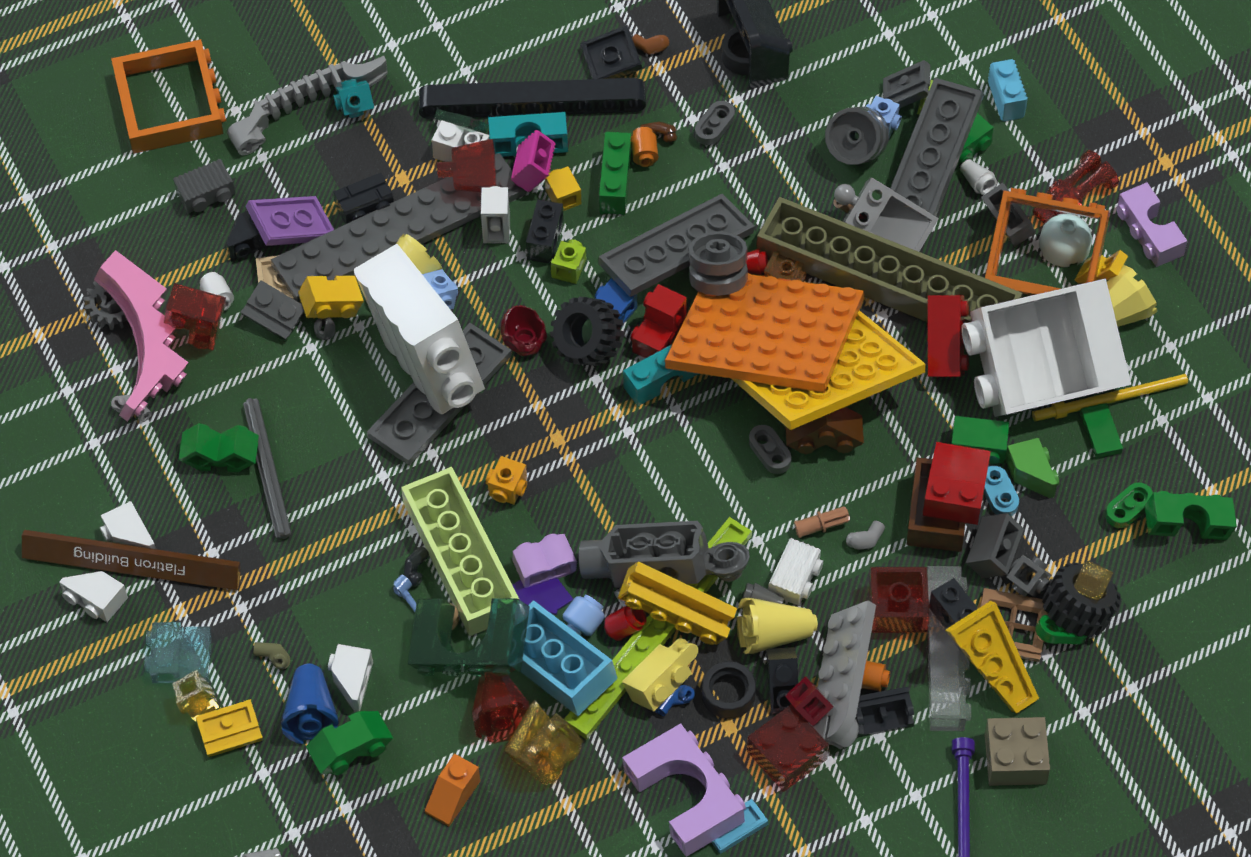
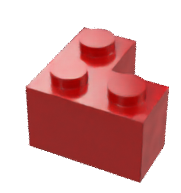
[630,284,686,358]

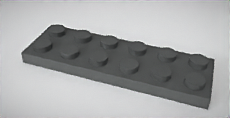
[890,78,984,216]
[598,194,755,297]
[367,323,512,466]

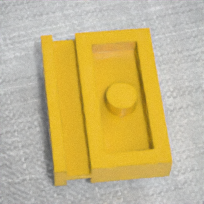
[195,699,263,757]

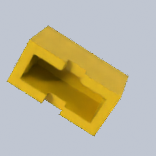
[298,276,364,319]

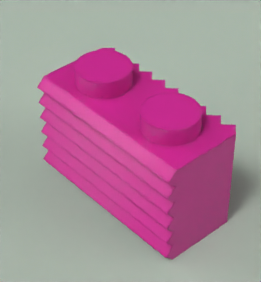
[511,130,556,192]

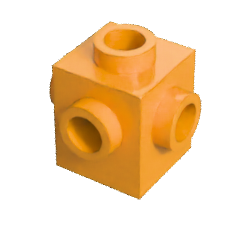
[486,456,527,505]

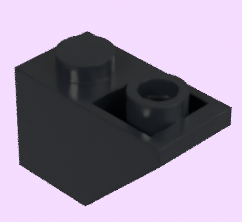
[226,211,272,261]
[766,647,798,714]

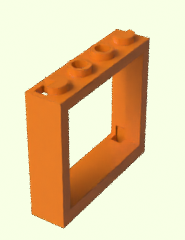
[111,39,226,154]
[985,188,1110,295]

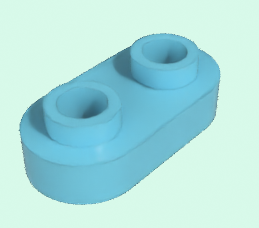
[984,466,1019,516]

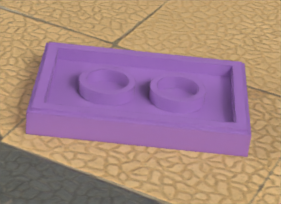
[245,196,334,246]

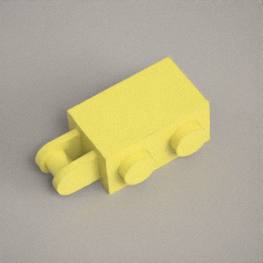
[622,638,698,711]

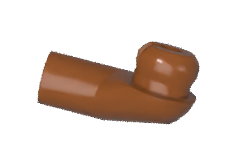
[632,34,669,55]

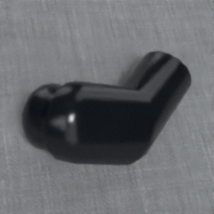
[403,546,429,587]

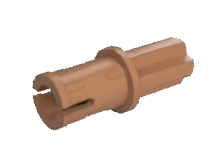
[794,507,850,538]

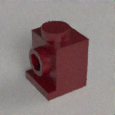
[785,676,834,726]

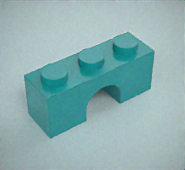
[488,112,568,157]
[623,345,699,407]

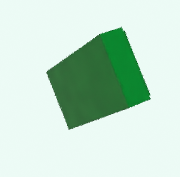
[1080,403,1123,459]

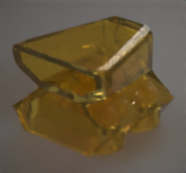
[504,700,583,786]

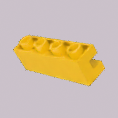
[618,561,737,645]

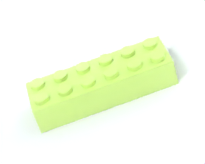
[401,467,520,636]

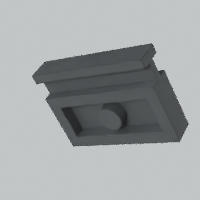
[883,60,930,109]
[240,280,305,341]

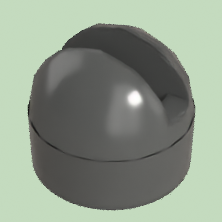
[314,318,336,340]

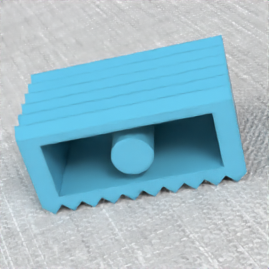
[988,59,1028,121]

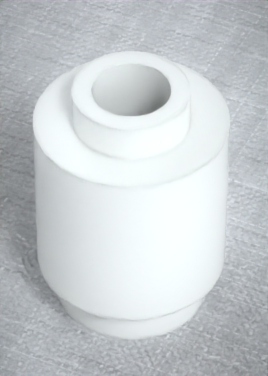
[200,272,234,311]

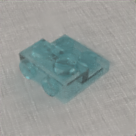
[144,622,211,683]

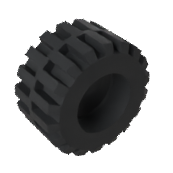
[550,297,624,366]
[1042,563,1121,637]

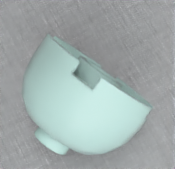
[1039,213,1092,267]

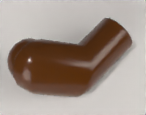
[640,122,677,142]

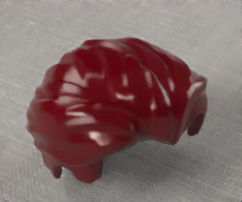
[501,305,547,356]

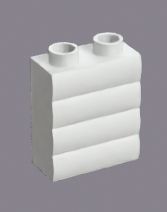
[354,244,485,414]
[962,278,1131,417]

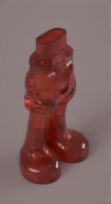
[1032,150,1119,224]

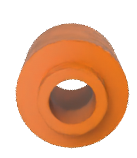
[631,127,659,167]
[861,660,890,692]

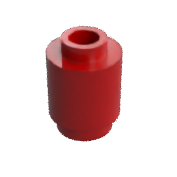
[604,605,647,641]

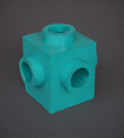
[333,79,374,118]

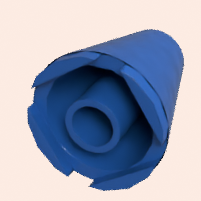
[281,664,339,744]

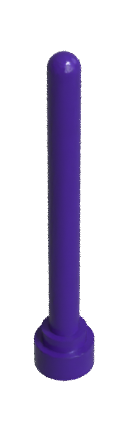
[952,737,975,857]

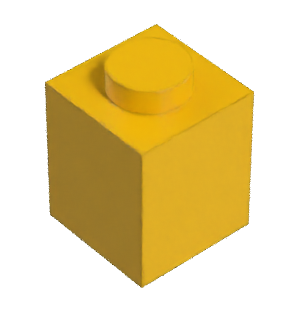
[545,166,582,211]

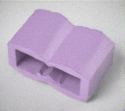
[513,534,577,588]

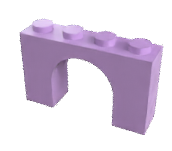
[622,724,746,857]

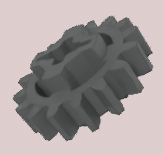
[84,281,128,330]

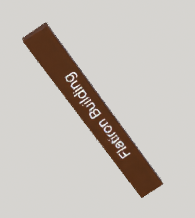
[22,530,240,590]

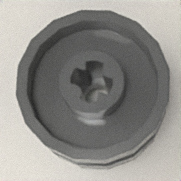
[825,107,889,164]
[688,232,748,296]

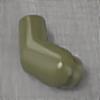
[254,642,291,670]

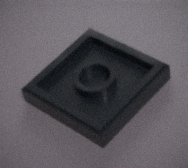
[580,25,643,79]

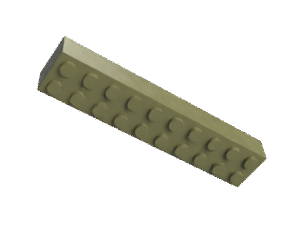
[757,197,1022,323]

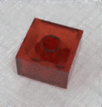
[869,567,930,633]
[747,704,829,792]

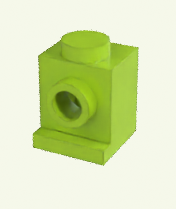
[551,239,586,284]

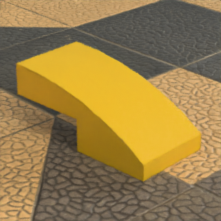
[1075,250,1128,284]

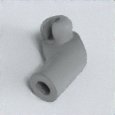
[111,395,152,422]
[846,521,885,550]

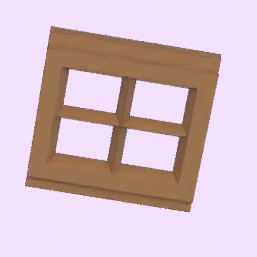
[981,588,1048,662]

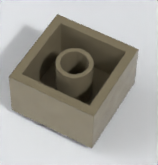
[985,717,1050,786]

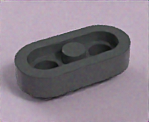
[695,101,735,145]
[749,425,791,474]

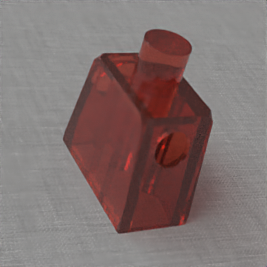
[437,139,497,193]

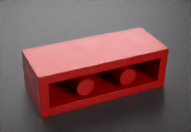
[928,295,969,377]

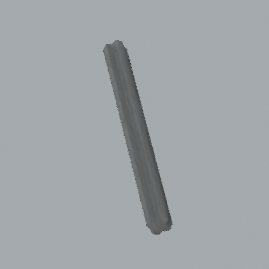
[243,398,291,540]

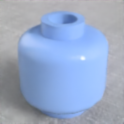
[563,594,604,636]

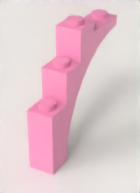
[94,250,188,422]

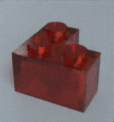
[164,283,226,350]

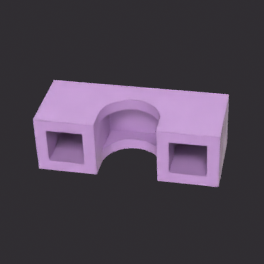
[1116,183,1187,267]

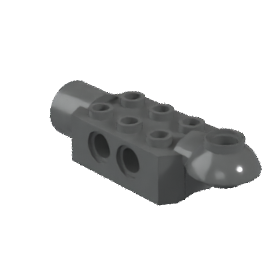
[579,521,750,588]

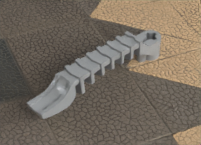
[227,56,388,155]

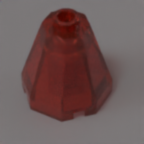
[472,670,532,743]

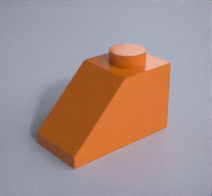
[425,753,480,826]

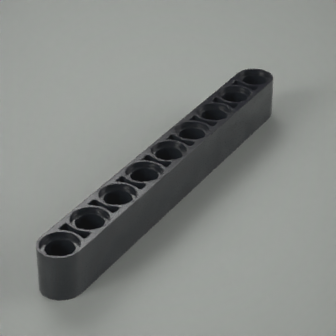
[419,78,646,119]

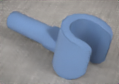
[393,575,421,613]

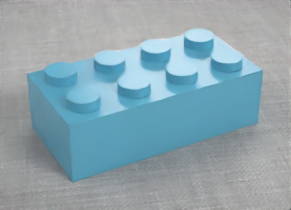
[494,600,618,716]

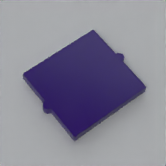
[512,577,573,615]

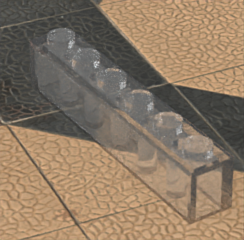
[926,566,971,731]

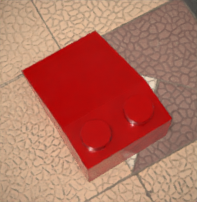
[923,442,991,525]

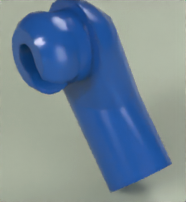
[655,685,695,716]

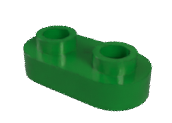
[1105,483,1153,528]
[1035,615,1087,644]

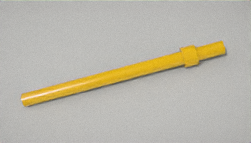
[1032,374,1188,422]

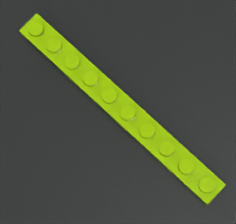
[564,517,752,739]

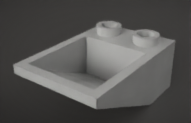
[834,177,939,252]

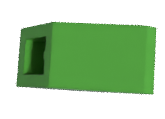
[1005,438,1059,498]

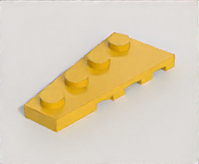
[945,601,1039,713]

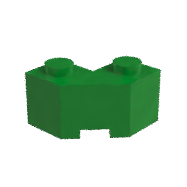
[179,423,259,472]
[306,711,393,775]

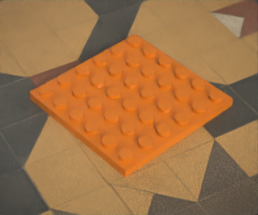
[665,273,864,393]

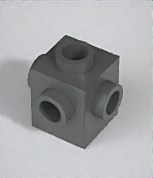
[1007,555,1052,597]

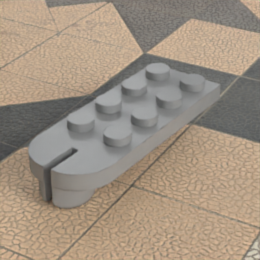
[810,600,876,749]

